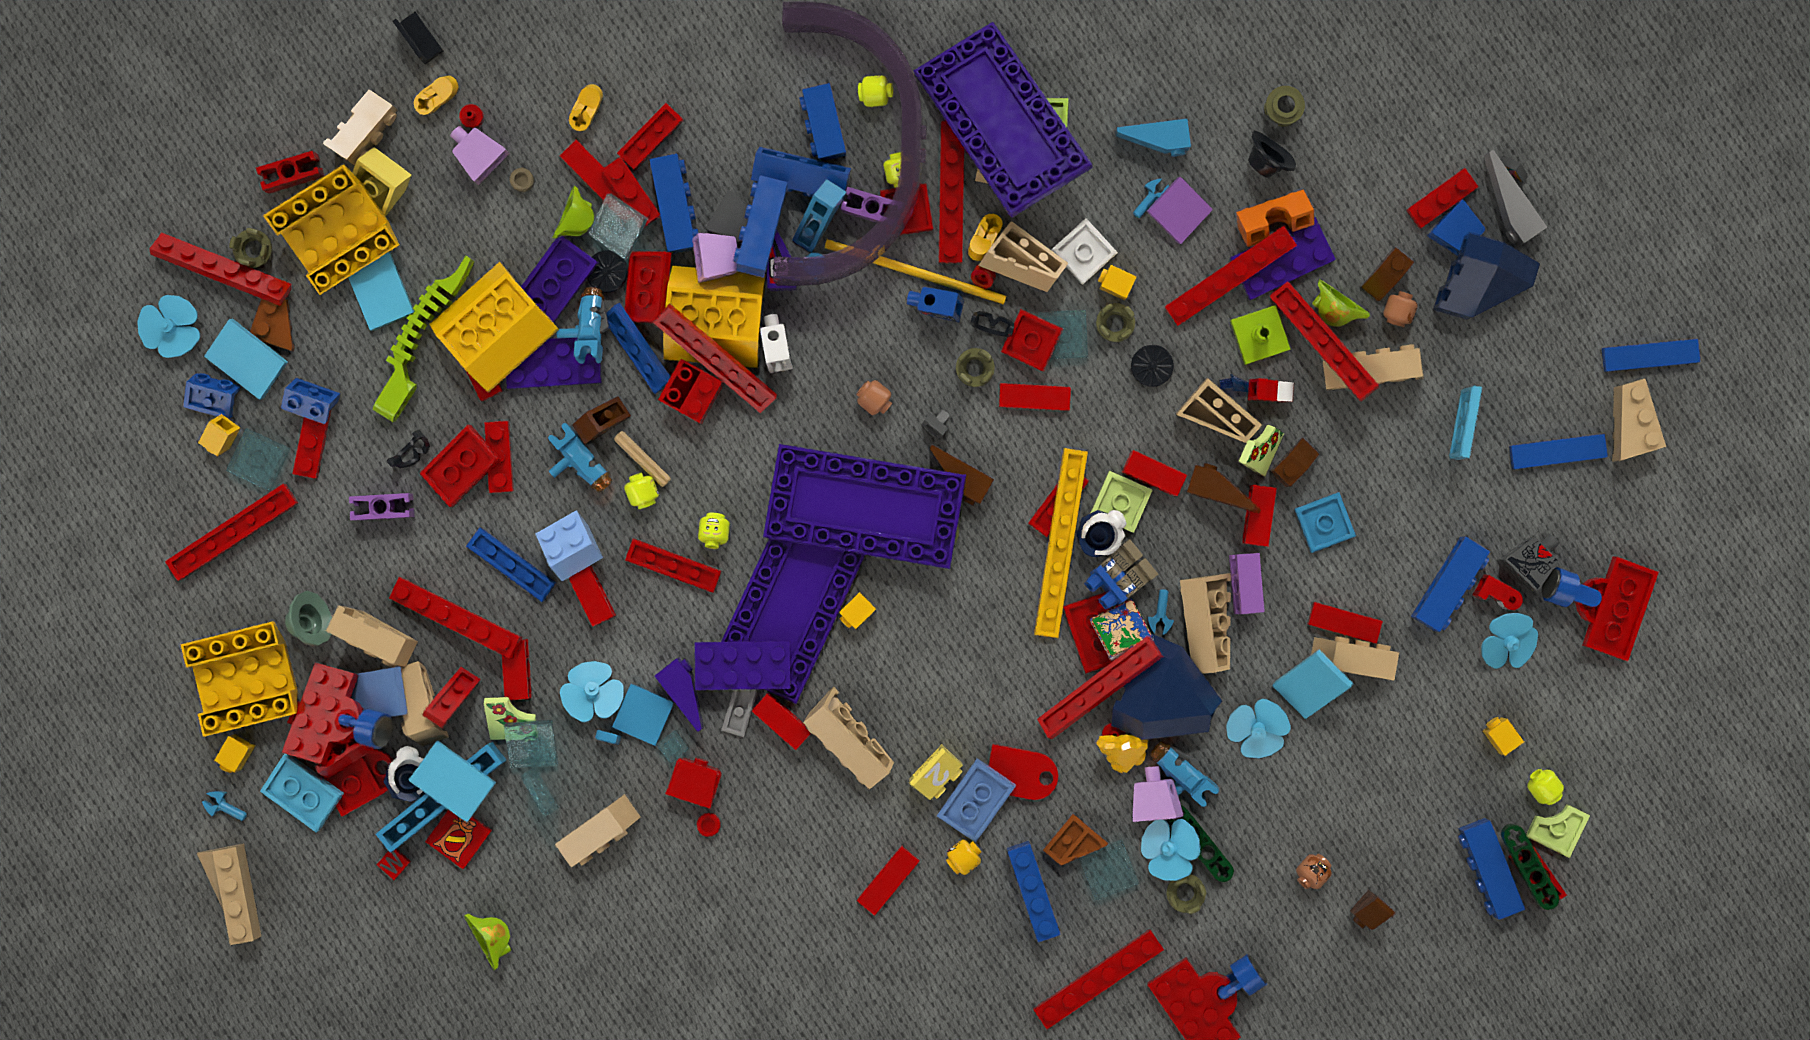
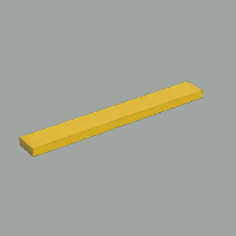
[1034,448,1088,638]

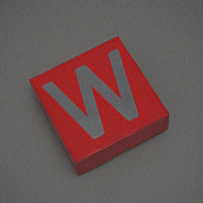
[376,849,411,880]

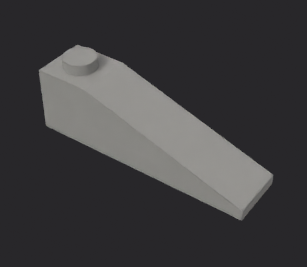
[1484,150,1547,246]

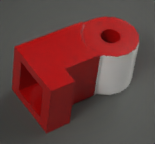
[1248,378,1294,402]
[1472,574,1523,610]

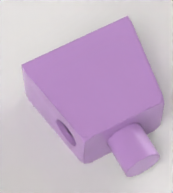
[450,126,510,185]
[692,233,741,283]
[1133,766,1183,822]

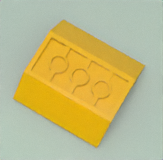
[263,164,400,295]
[430,262,559,392]
[663,266,766,368]
[181,621,298,737]

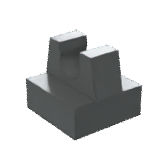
[922,410,950,440]

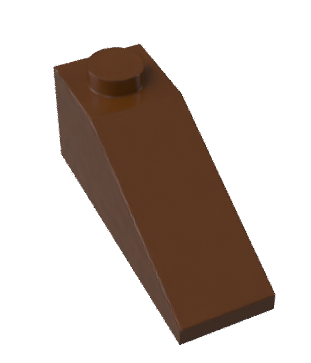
[929,445,994,506]
[1187,463,1261,514]

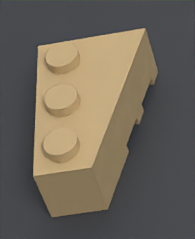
[323,90,397,165]
[978,221,1068,292]
[1176,378,1262,443]
[1612,379,1666,462]
[326,605,418,668]
[1311,636,1399,680]
[400,661,449,746]
[555,794,641,867]

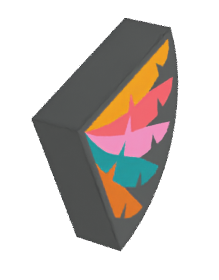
[1500,156,1528,183]

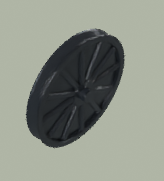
[587,250,628,293]
[1131,344,1174,387]

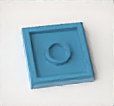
[1294,492,1356,553]
[612,683,675,746]

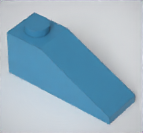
[1115,119,1191,156]
[792,179,846,253]

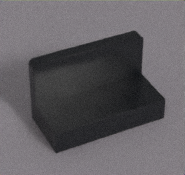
[392,12,444,65]

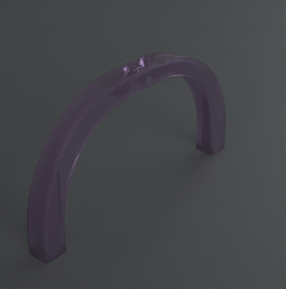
[773,2,927,286]

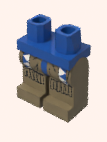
[1084,539,1158,609]

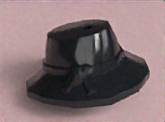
[1248,130,1296,178]

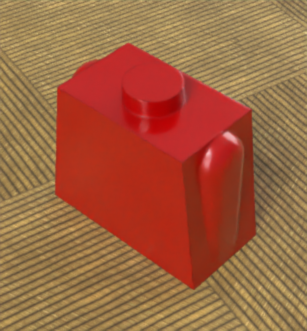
[665,757,722,809]

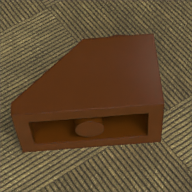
[1361,247,1414,302]
[572,396,631,444]
[1270,437,1319,487]
[1350,890,1396,930]

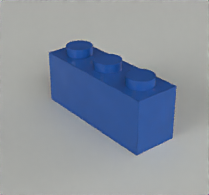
[799,83,847,161]

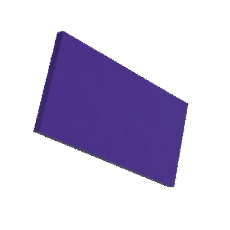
[913,22,1093,218]
[763,444,966,569]
[721,538,865,704]

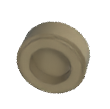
[510,168,534,192]

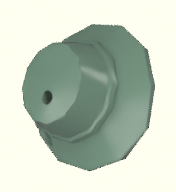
[285,591,332,646]

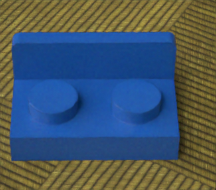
[183,373,240,419]
[281,378,340,424]

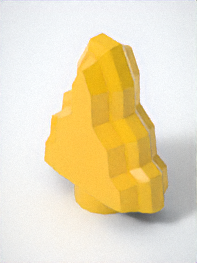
[1096,734,1148,773]

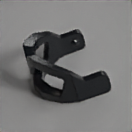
[970,311,1015,337]
[386,430,430,469]

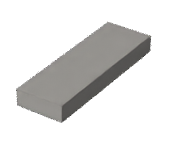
[721,689,758,737]

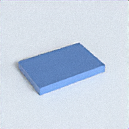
[352,667,408,717]
[937,758,1016,843]

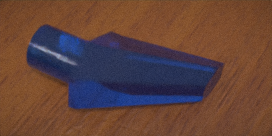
[1219,374,1256,393]

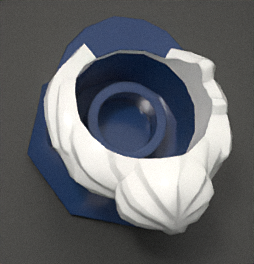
[1076,510,1126,557]
[384,746,425,802]

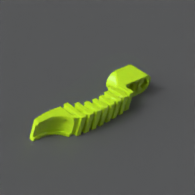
[373,256,475,422]

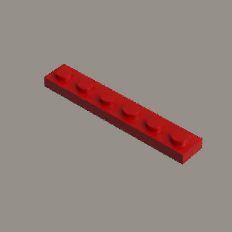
[939,121,964,264]
[1164,226,1297,326]
[149,232,292,306]
[1269,281,1379,402]
[653,304,777,413]
[165,483,299,581]
[389,577,523,659]
[1037,636,1163,739]
[1033,929,1164,1029]

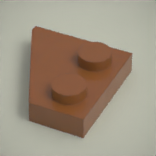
[250,299,294,351]
[1043,814,1109,866]

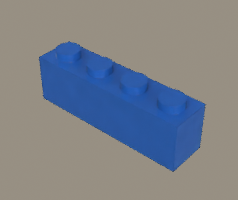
[751,147,851,201]
[649,154,699,255]
[733,175,788,278]
[1411,537,1490,632]
[1458,818,1525,920]
[1007,841,1061,942]

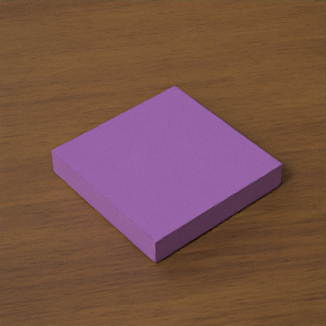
[1147,177,1213,244]

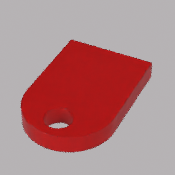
[988,744,1058,800]
[320,749,393,817]

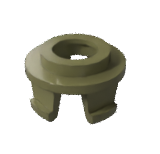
[1264,86,1305,127]
[229,228,272,268]
[1096,303,1135,342]
[956,348,995,387]
[1166,874,1207,914]

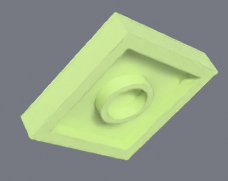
[1091,471,1152,533]

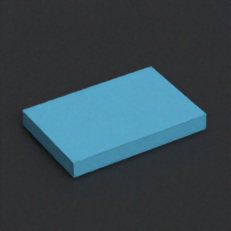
[348,251,414,331]
[204,319,288,400]
[1449,386,1482,460]
[1272,650,1353,719]
[409,741,496,822]
[260,753,344,832]

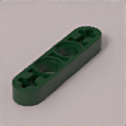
[1168,805,1234,882]
[1501,823,1559,910]

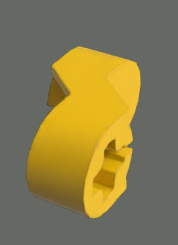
[414,76,458,115]
[569,84,603,131]
[968,214,1003,261]

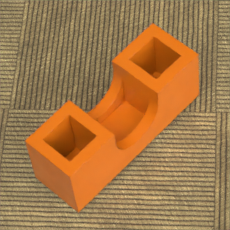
[1236,190,1314,247]

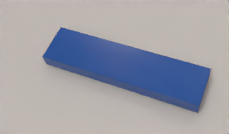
[607,303,671,394]
[1602,339,1700,372]
[1509,434,1608,469]
[466,527,556,602]

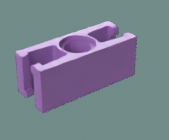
[841,187,906,229]
[349,493,414,521]
[1229,553,1264,614]

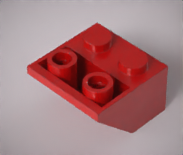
[658,359,725,424]

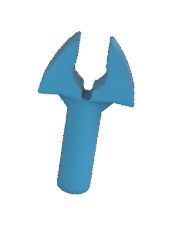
[1133,178,1169,218]
[1147,589,1174,635]
[202,791,247,821]

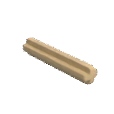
[614,431,671,487]

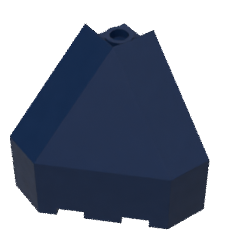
[1433,233,1540,320]
[1111,634,1222,740]

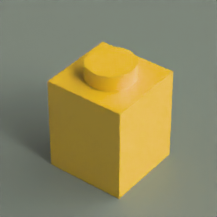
[1098,265,1136,301]
[198,414,240,456]
[839,592,876,629]
[1483,717,1524,756]
[214,734,255,773]

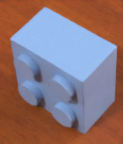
[536,510,603,581]

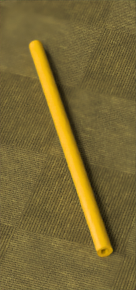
[824,239,1006,305]

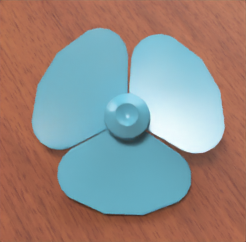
[137,295,200,358]
[1481,613,1538,668]
[560,661,624,723]
[1226,699,1291,758]
[1141,819,1200,881]

